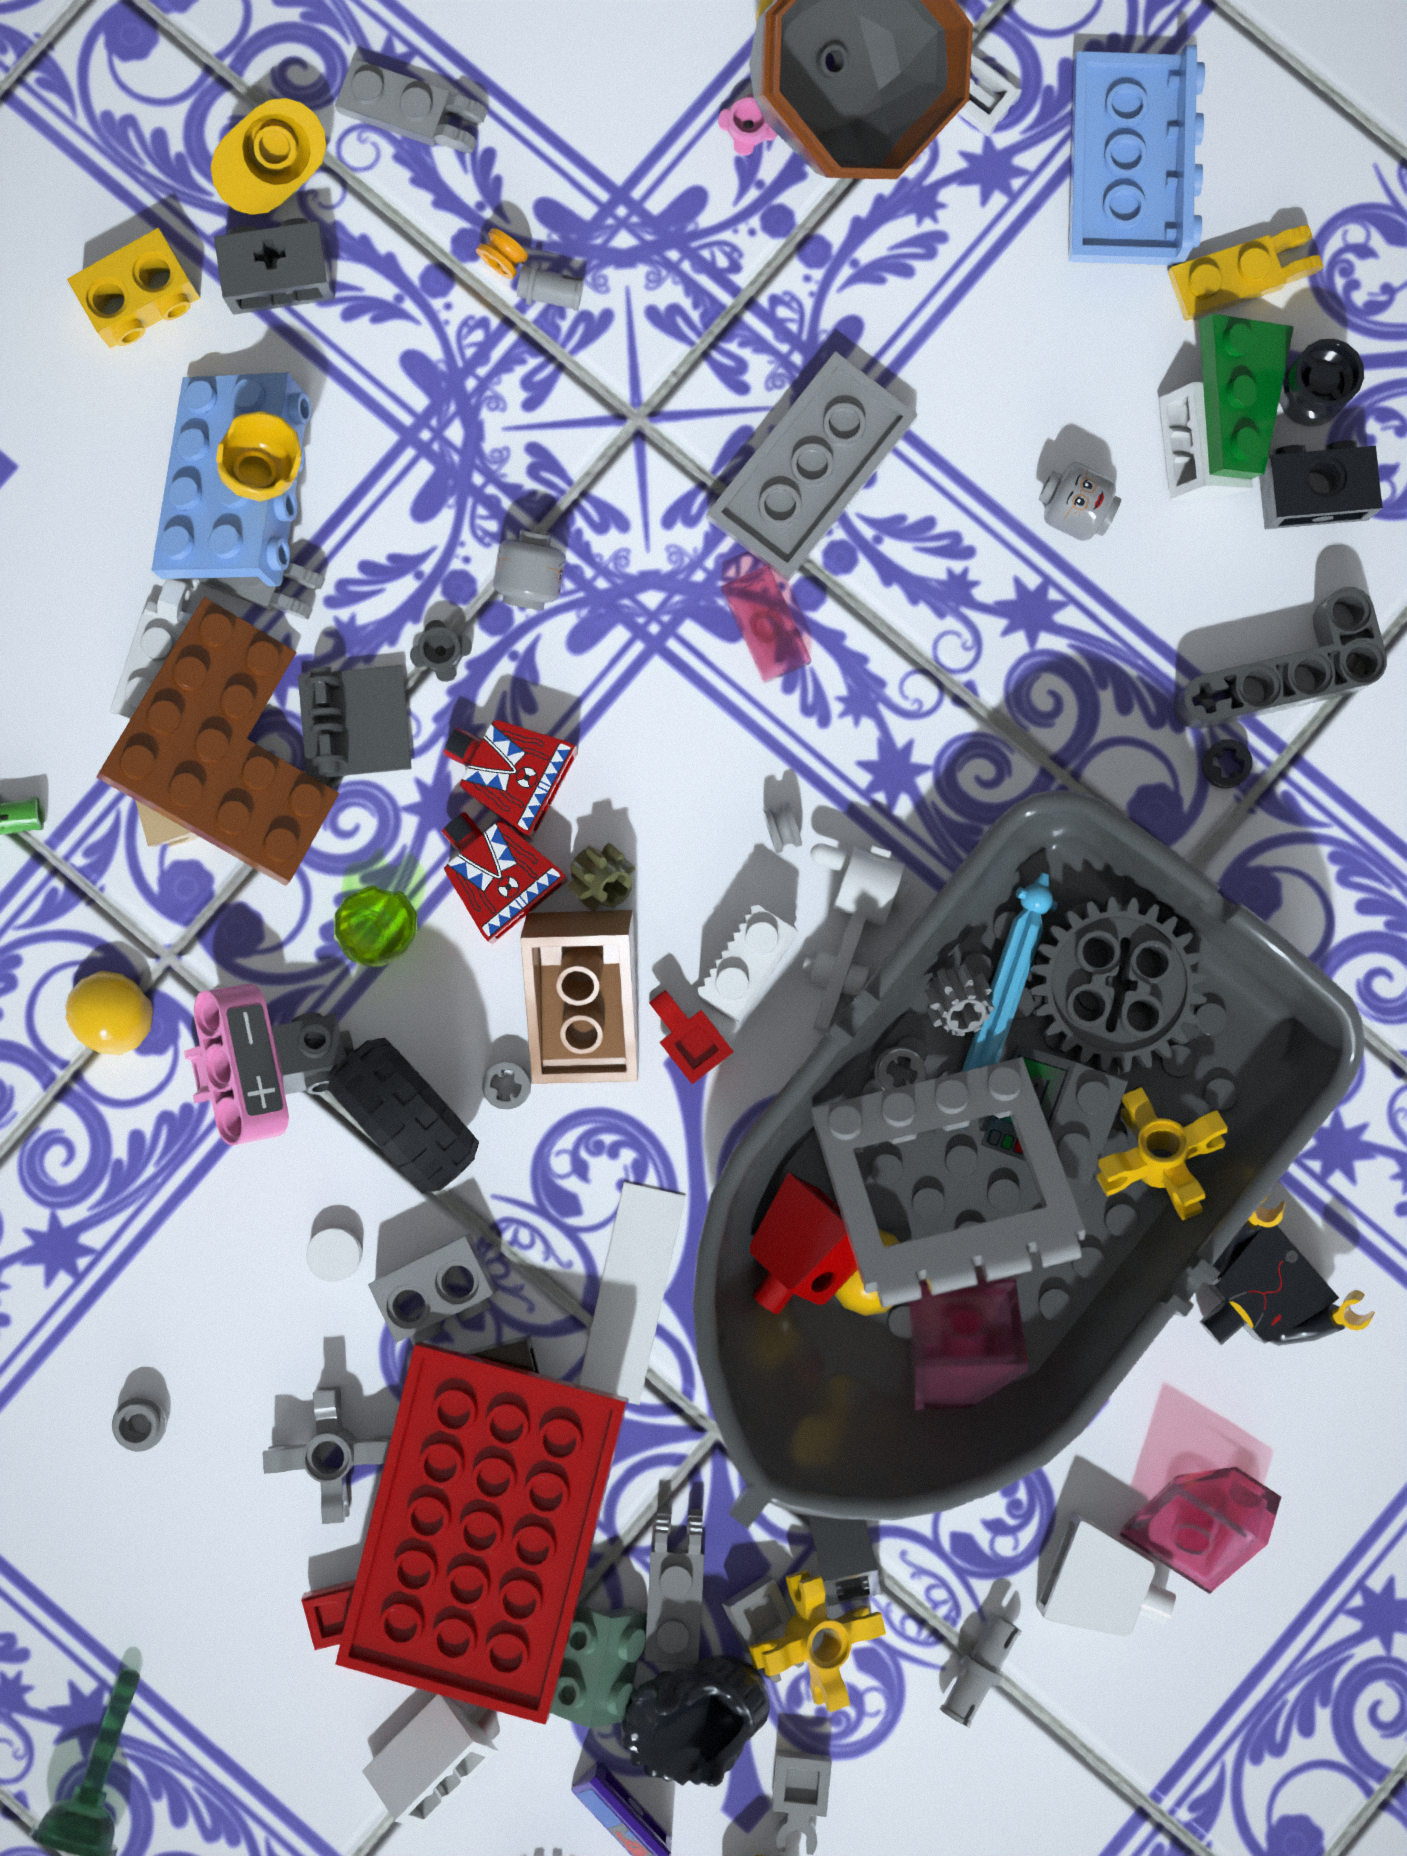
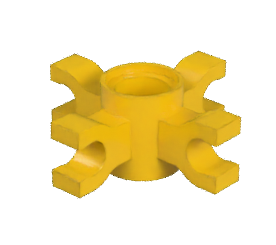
[1097,1087,1228,1221]
[749,1570,886,1712]

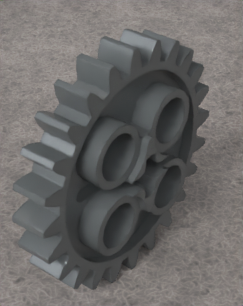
[1029,897,1208,1073]

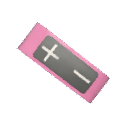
[183,984,289,1146]

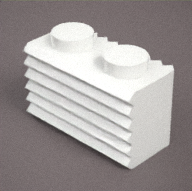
[698,905,799,1023]

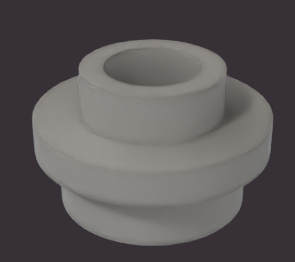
[112,1396,167,1452]

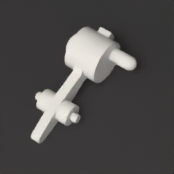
[802,843,909,1032]

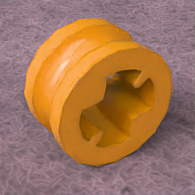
[476,228,529,279]

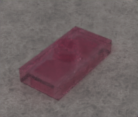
[721,565,812,685]

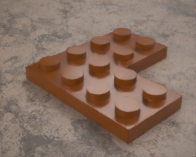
[96,597,340,886]

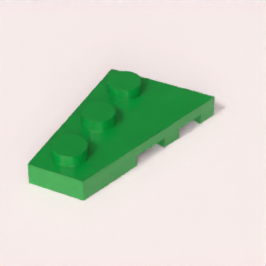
[1199,313,1294,480]

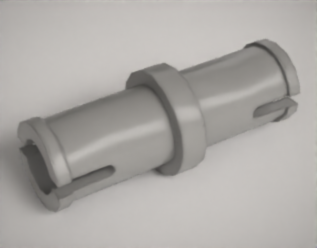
[939,1612,1023,1728]

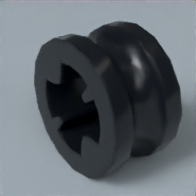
[1202,739,1252,789]

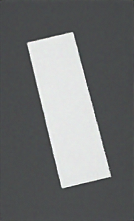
[579,1182,686,1405]

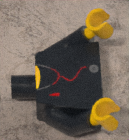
[1199,1195,1376,1346]

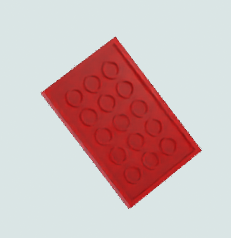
[335,1341,629,1725]

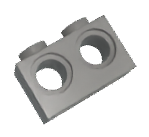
[367,1233,498,1346]

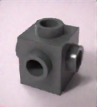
[271,1013,354,1095]

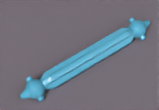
[961,873,1058,1129]

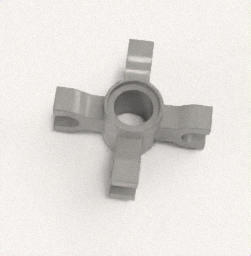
[262,1386,391,1524]

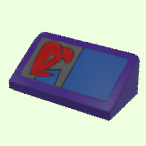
[571,1761,672,1856]

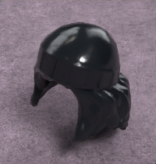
[620,1654,770,1787]

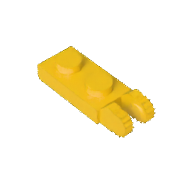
[1168,225,1324,321]

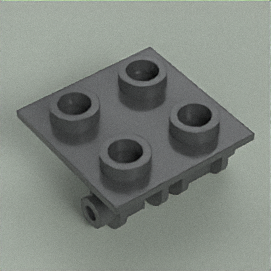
[298,665,412,779]

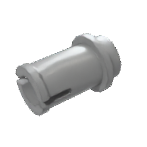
[517,262,584,311]

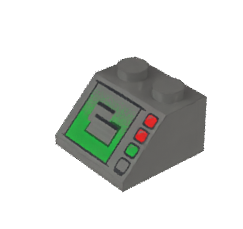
[980,1045,1128,1185]

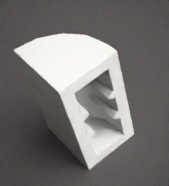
[1159,382,1253,500]
[362,1694,499,1829]

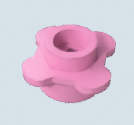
[718,94,778,156]

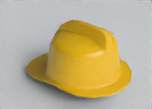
[210,98,326,215]

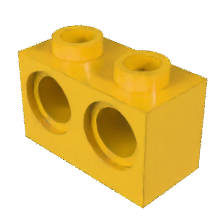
[67,227,200,349]

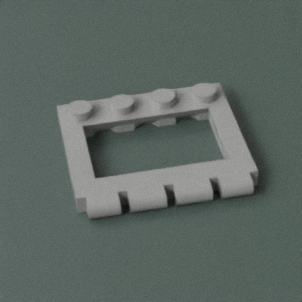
[812,1057,1086,1308]

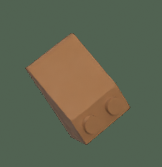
[520,910,638,1084]

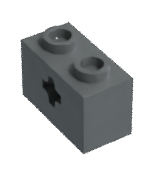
[214,218,335,315]

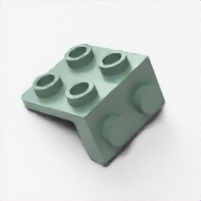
[551,1604,647,1729]

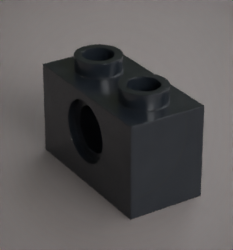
[1259,440,1383,530]

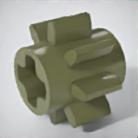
[567,842,636,912]

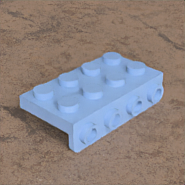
[1069,45,1205,265]
[151,372,311,586]

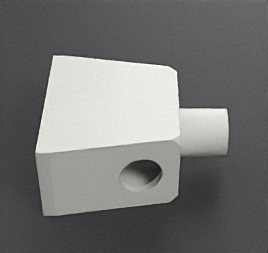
[1036,1511,1176,1637]

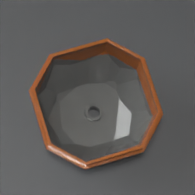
[749,0,973,180]

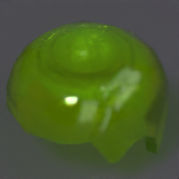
[333,885,417,967]

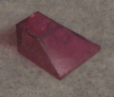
[908,1279,1028,1410]
[1119,1467,1282,1595]

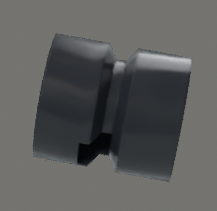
[1279,338,1364,427]

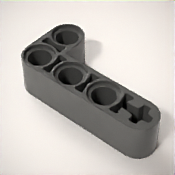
[1174,587,1387,729]

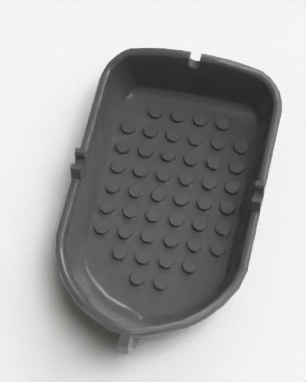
[693,790,1364,1529]

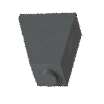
[808,1515,881,1606]

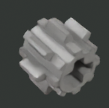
[924,965,995,1036]

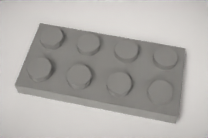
[706,351,918,582]

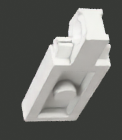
[109,579,193,719]

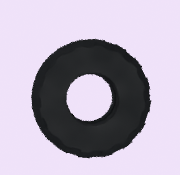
[327,1037,479,1194]

